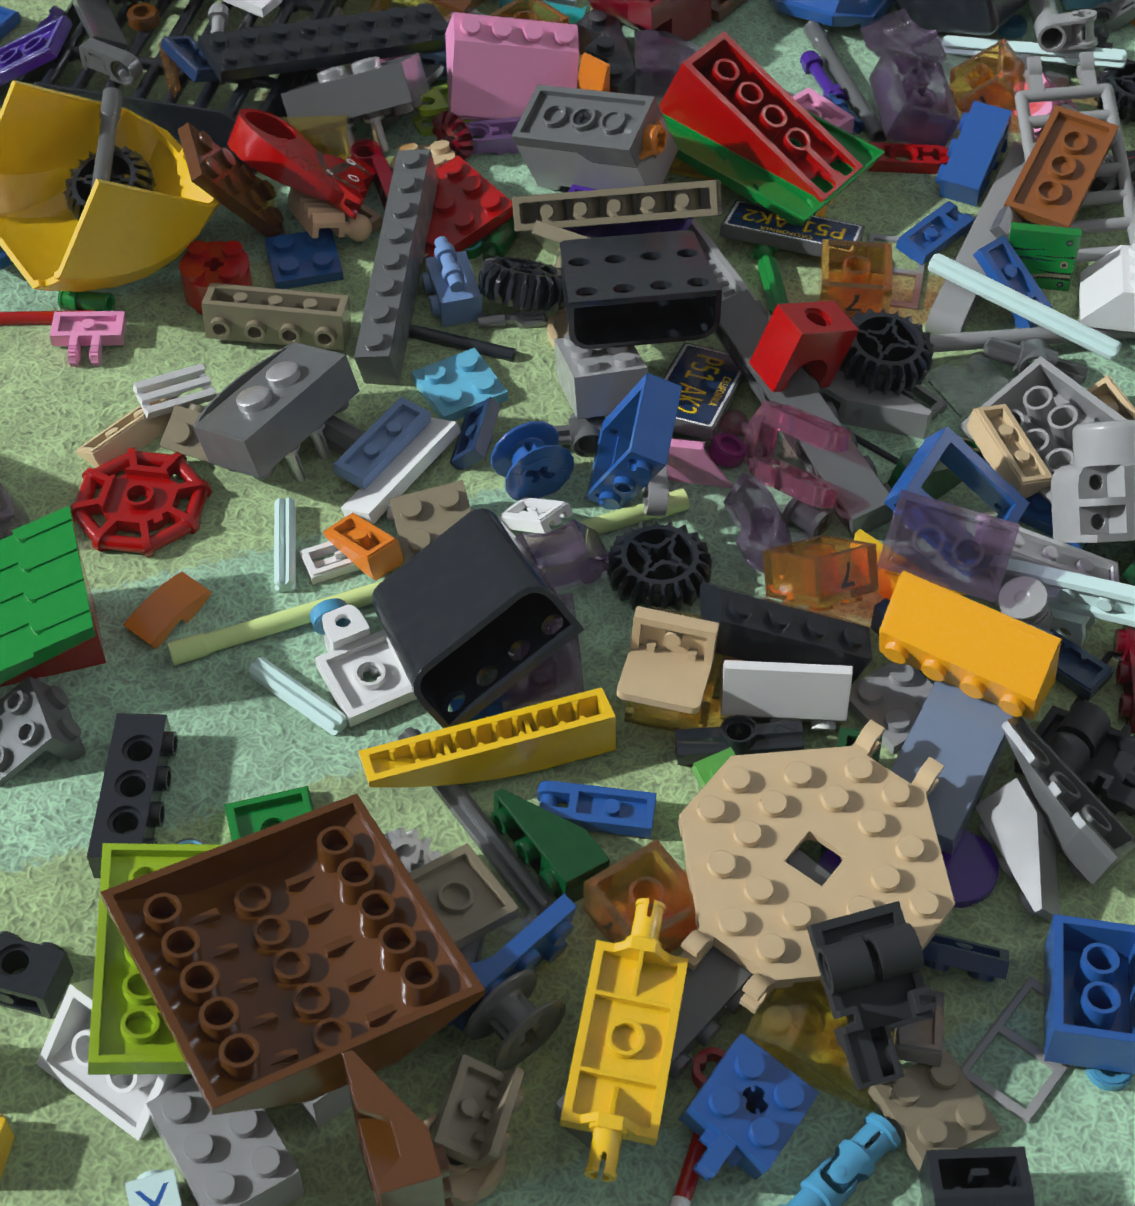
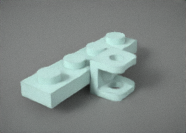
[989,555,1135,647]

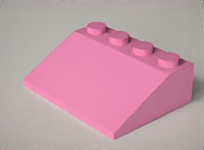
[445,12,579,120]

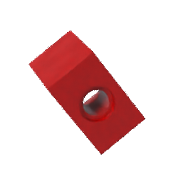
[749,301,859,392]

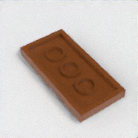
[1004,105,1119,228]

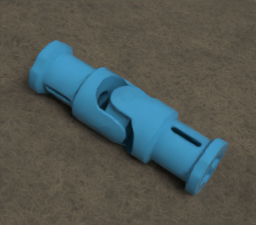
[778,1112,902,1206]

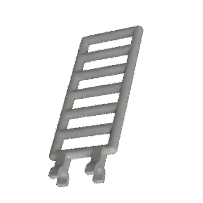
[1015,51,1135,263]

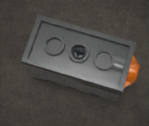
[511,85,678,190]

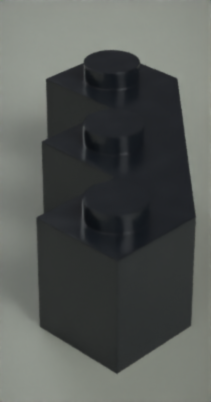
[576,8,636,95]

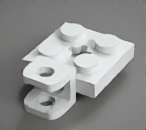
[315,604,417,727]

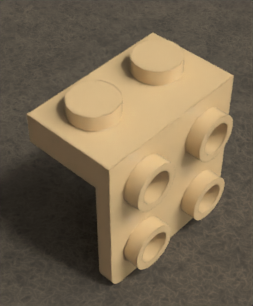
[617,606,719,714]

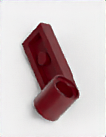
[351,140,394,210]

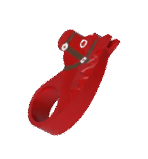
[228,108,375,219]

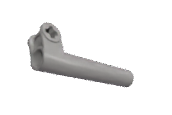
[1028,0,1098,52]

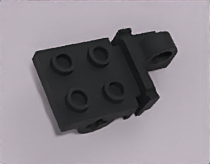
[1014,701,1135,817]
[807,901,936,1090]

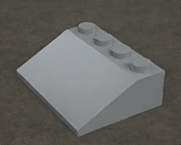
[958,356,1127,504]

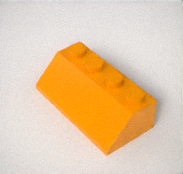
[879,570,1061,721]

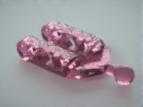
[720,401,851,508]

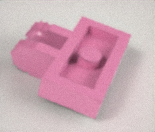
[50,311,127,367]

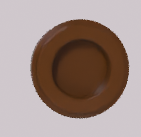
[127,3,160,31]

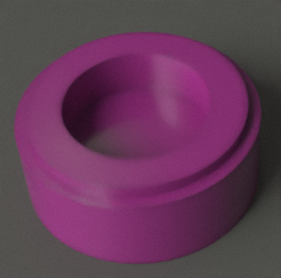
[708,433,747,468]

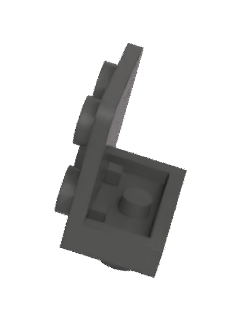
[0,676,86,787]

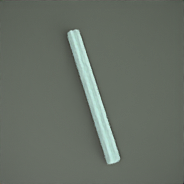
[942,35,1127,69]
[928,254,1122,360]

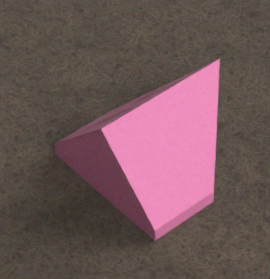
[666,437,734,488]

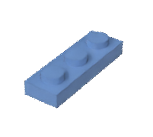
[333,397,431,490]

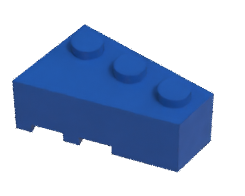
[936,101,1012,207]

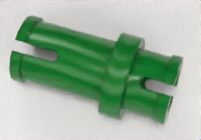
[58,291,115,311]

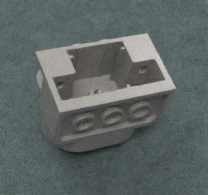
[1051,420,1135,543]

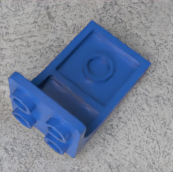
[447,894,577,1032]

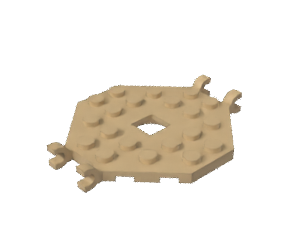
[678,719,955,1014]

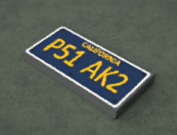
[719,200,865,263]
[662,342,745,441]

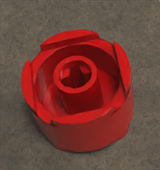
[179,240,253,315]

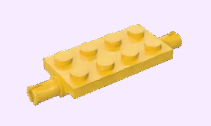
[560,898,689,1182]

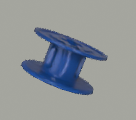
[491,421,574,501]

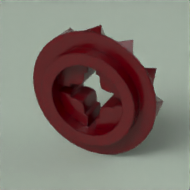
[432,111,474,160]

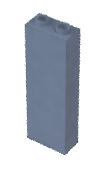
[890,619,1053,855]

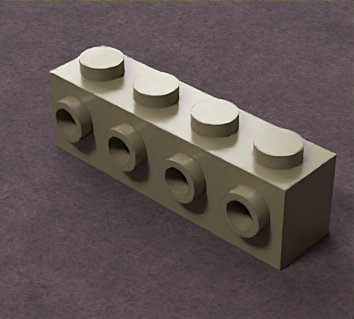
[201,283,351,351]

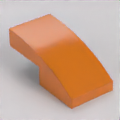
[123,571,212,649]

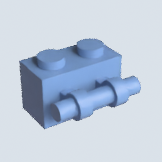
[421,236,483,327]

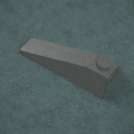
[1001,716,1135,885]

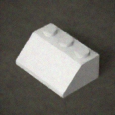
[1079,243,1135,332]
[719,660,853,731]
[36,978,193,1141]

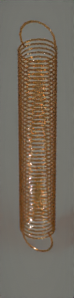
[159,35,180,97]

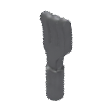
[477,310,547,329]

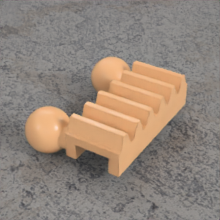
[287,187,372,242]

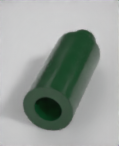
[482,217,521,261]

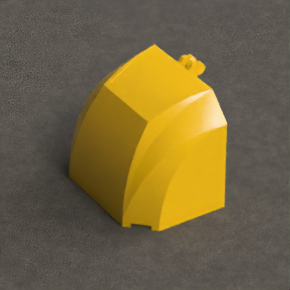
[0,80,221,292]

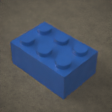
[1044,914,1135,1074]

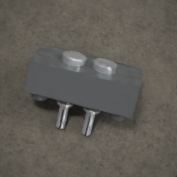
[281,53,430,157]
[193,342,360,482]

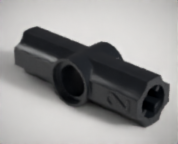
[675,715,804,765]

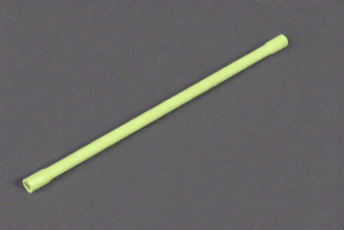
[167,488,690,666]

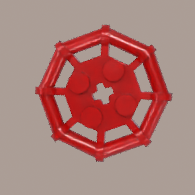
[70,447,212,557]

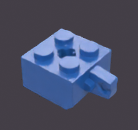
[678,1033,819,1182]

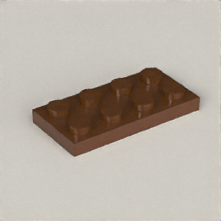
[178,123,285,238]

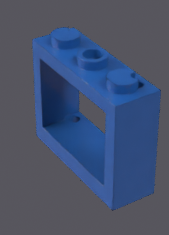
[586,373,682,510]
[884,426,1029,578]

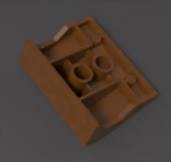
[342,1050,453,1206]

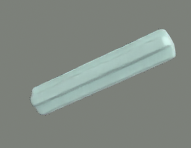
[274,497,296,593]
[248,657,348,736]

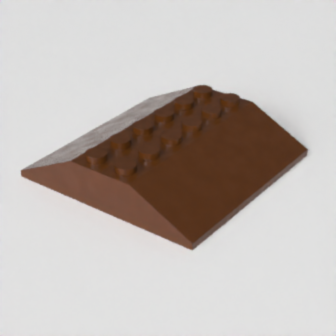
[100,794,485,1115]

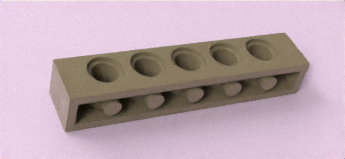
[512,179,723,232]

